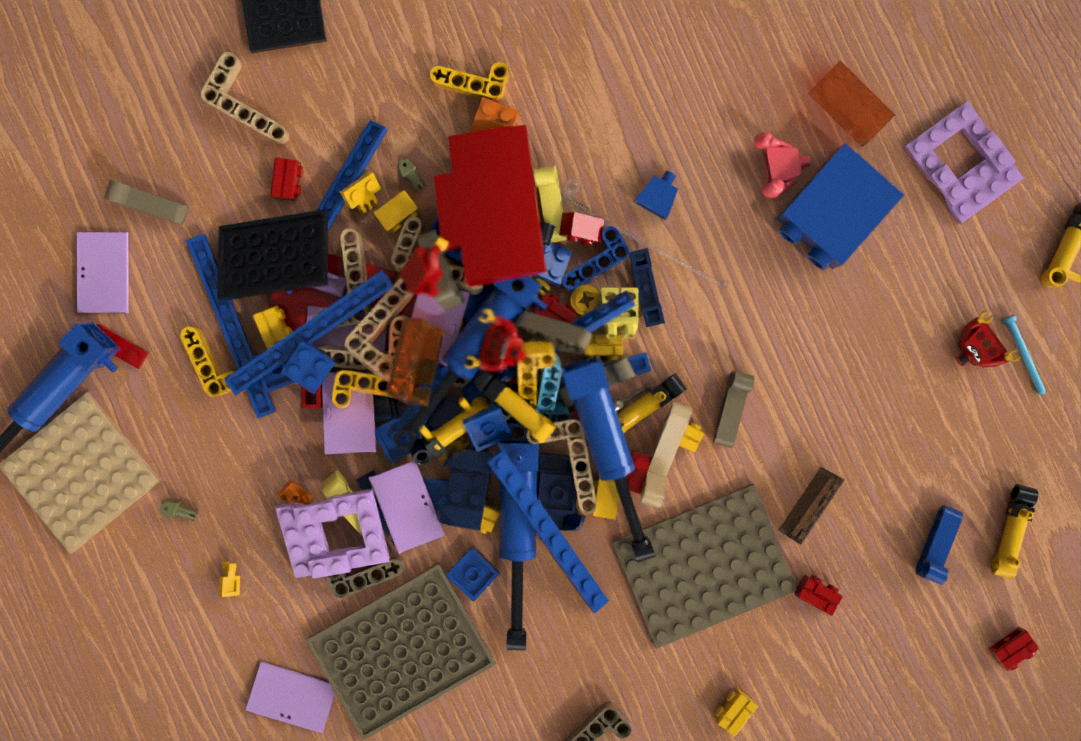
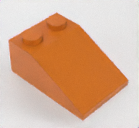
[470,97,519,132]

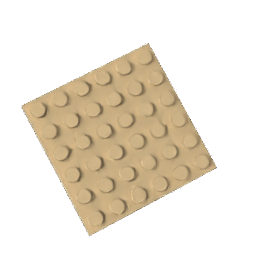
[0,393,161,554]

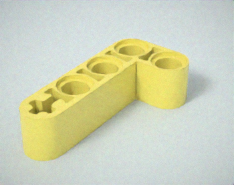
[534,166,567,243]
[321,470,384,537]

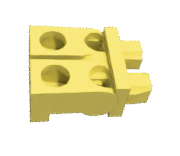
[601,288,639,338]

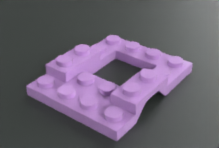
[904,101,1024,224]
[276,489,390,578]

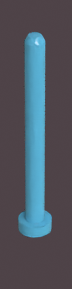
[1002,315,1045,395]

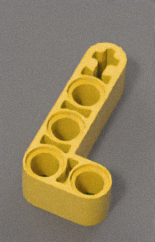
[430,62,509,102]
[180,327,235,397]
[517,341,556,410]
[332,370,412,409]

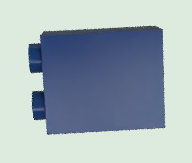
[776,143,904,270]

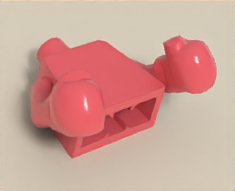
[754,132,811,198]

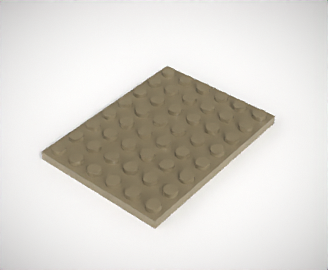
[612,484,798,649]
[306,563,496,740]

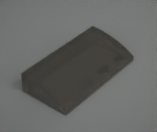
[779,467,844,545]

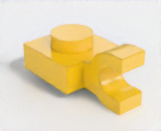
[218,561,240,597]

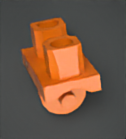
[276,480,314,505]

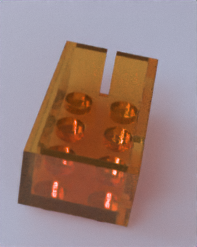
[808,60,895,147]
[386,318,444,407]

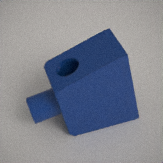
[634,171,678,220]

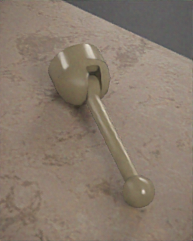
[612,383,652,413]

